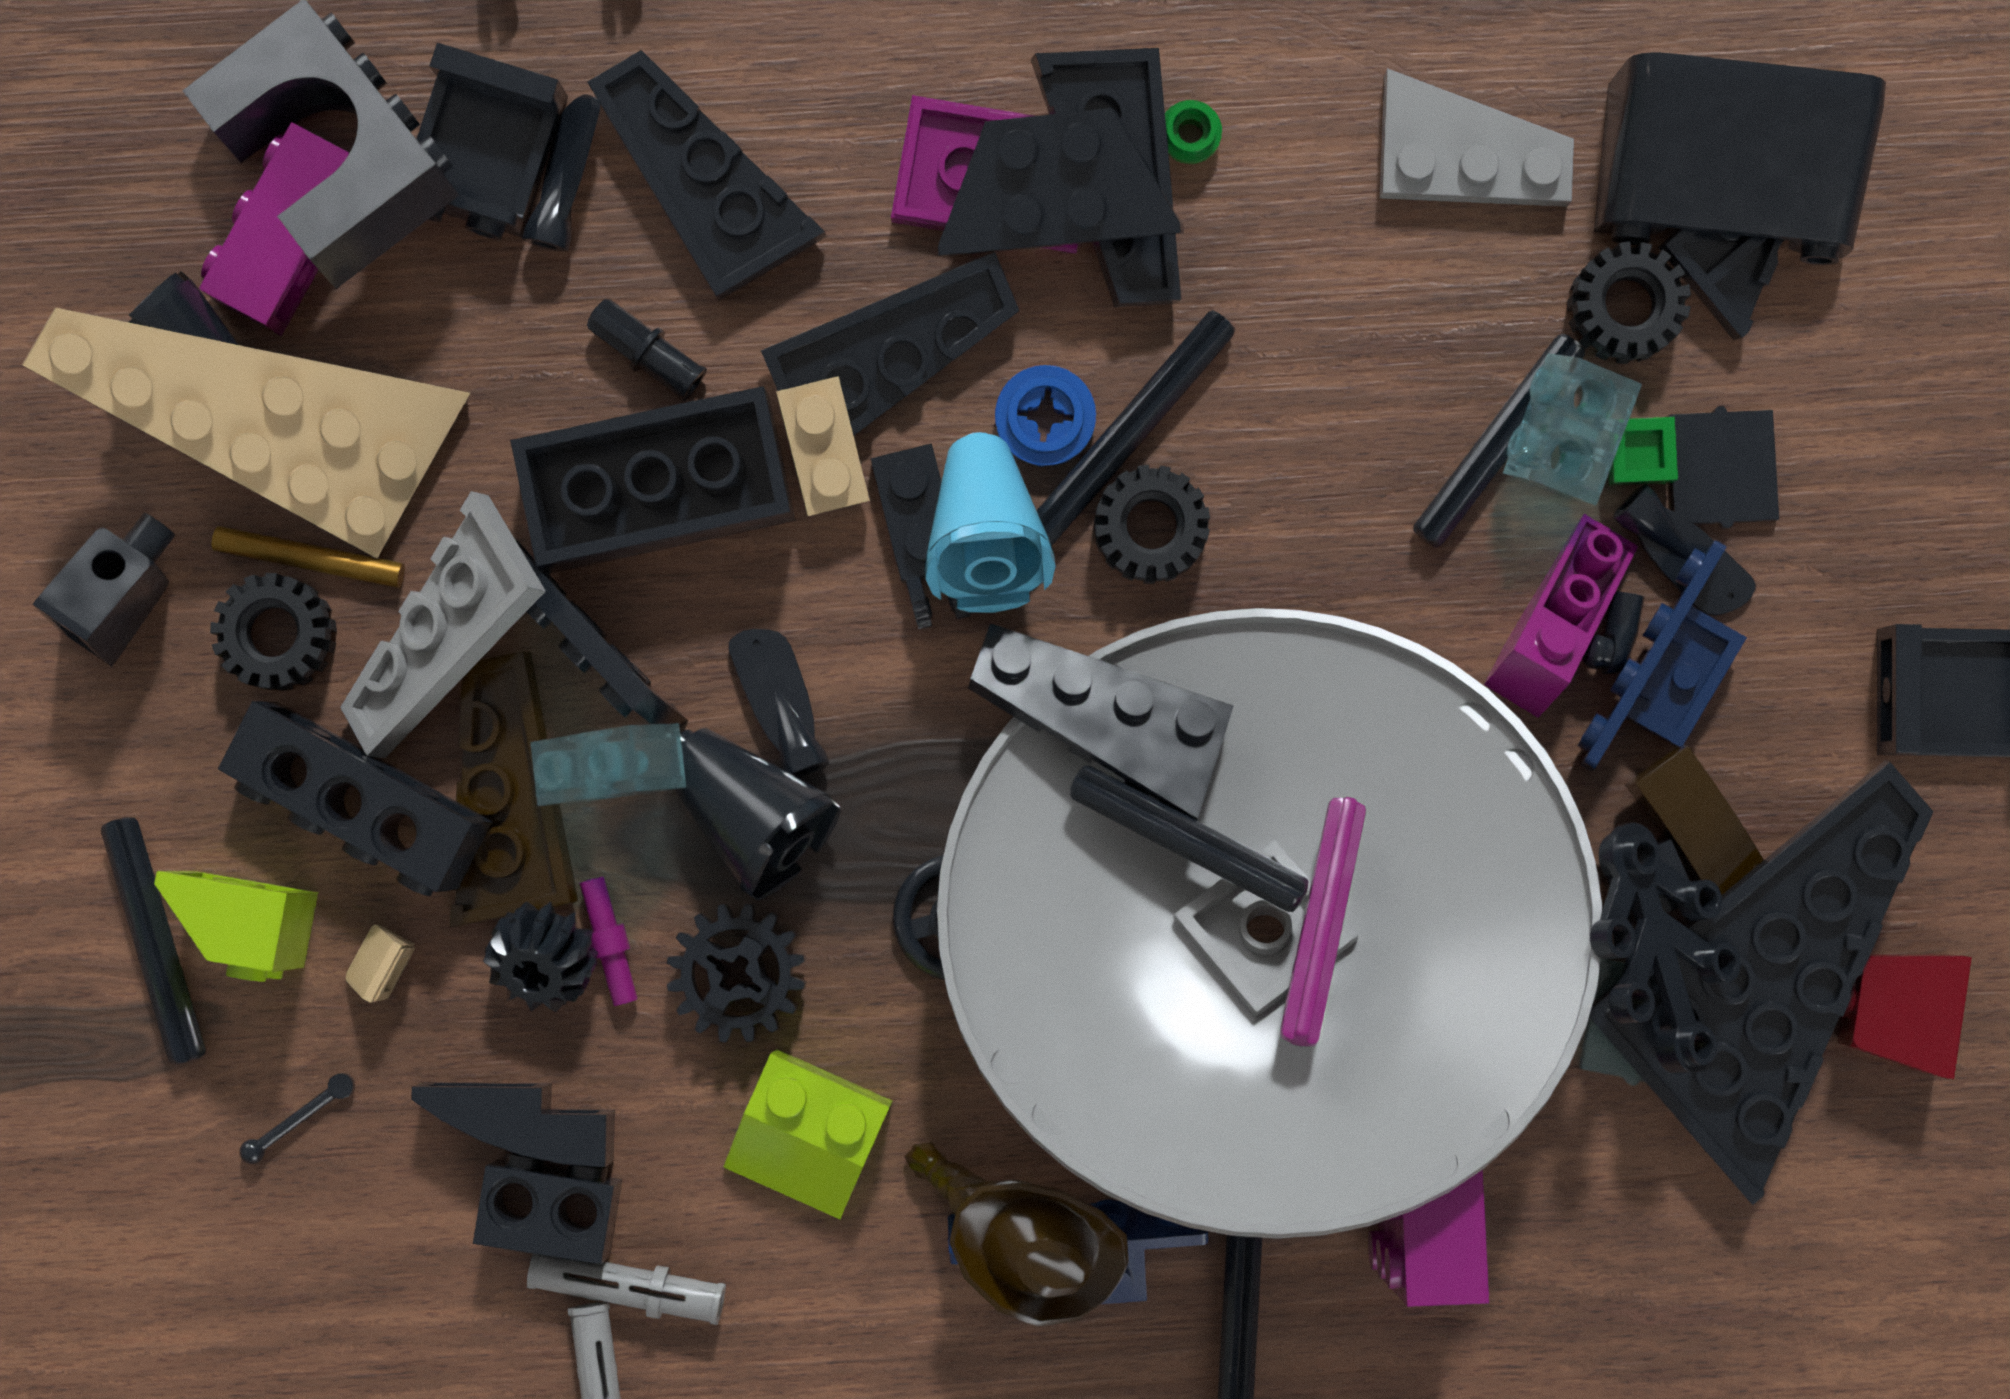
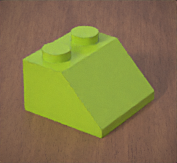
[154,871,318,982]
[723,1049,892,1219]

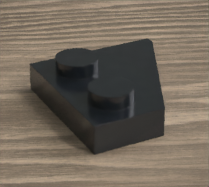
[1658,229,1785,340]

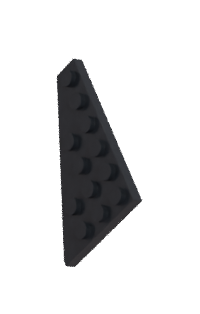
[1589,760,1934,1205]

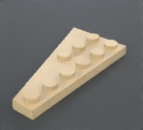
[22,307,470,558]

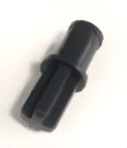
[587,299,707,401]

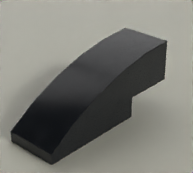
[411,1082,615,1167]

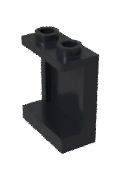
[416,42,568,240]
[1877,624,2010,758]

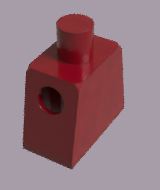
[1837,954,1972,1080]

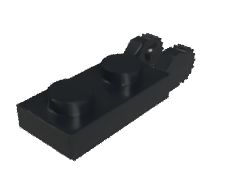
[871,443,970,629]

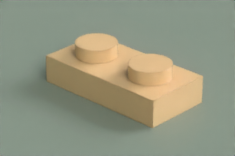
[776,376,870,516]

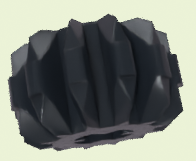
[483,901,598,1012]

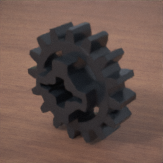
[666,903,807,1043]

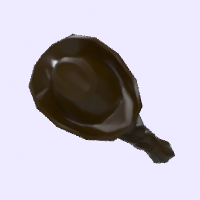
[904,1142,1129,1326]

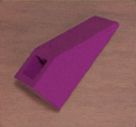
[1484,514,1638,718]

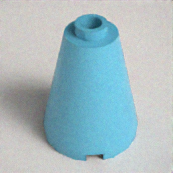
[925,432,1056,613]

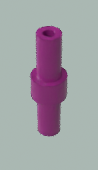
[579,876,638,1006]

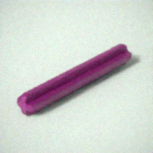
[1280,797,1366,1047]

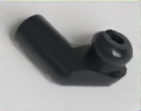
[1582,591,1645,674]

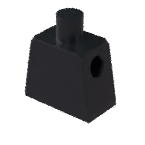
[32,512,176,667]

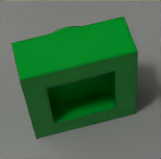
[1606,417,1678,486]

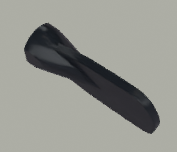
[522,94,600,252]
[1613,484,1756,615]
[728,629,830,778]

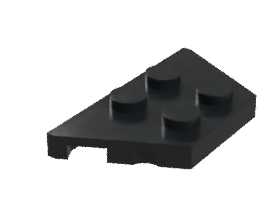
[938,108,1184,257]

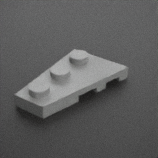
[1380,68,1574,207]

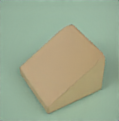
[345,924,415,1003]

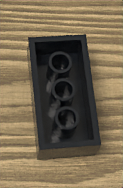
[510,386,796,574]

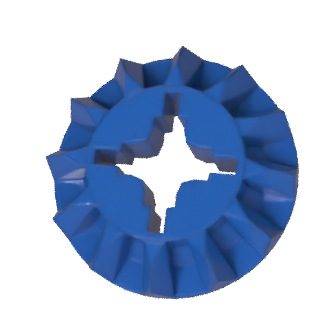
[995,365,1096,467]

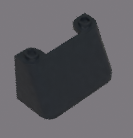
[1594,52,1886,265]

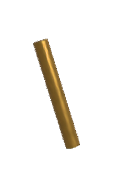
[211,526,405,588]

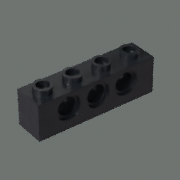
[218,701,493,896]

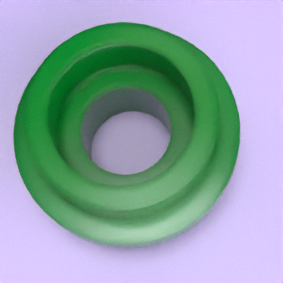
[1165,100,1222,164]

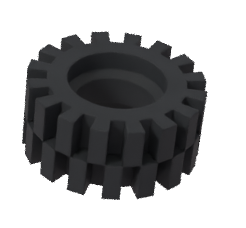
[1567,242,1691,364]
[1094,465,1210,584]
[210,573,337,691]

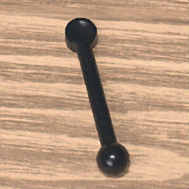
[239,1073,355,1164]

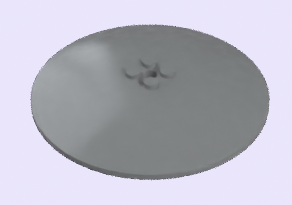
[937,608,1602,1239]

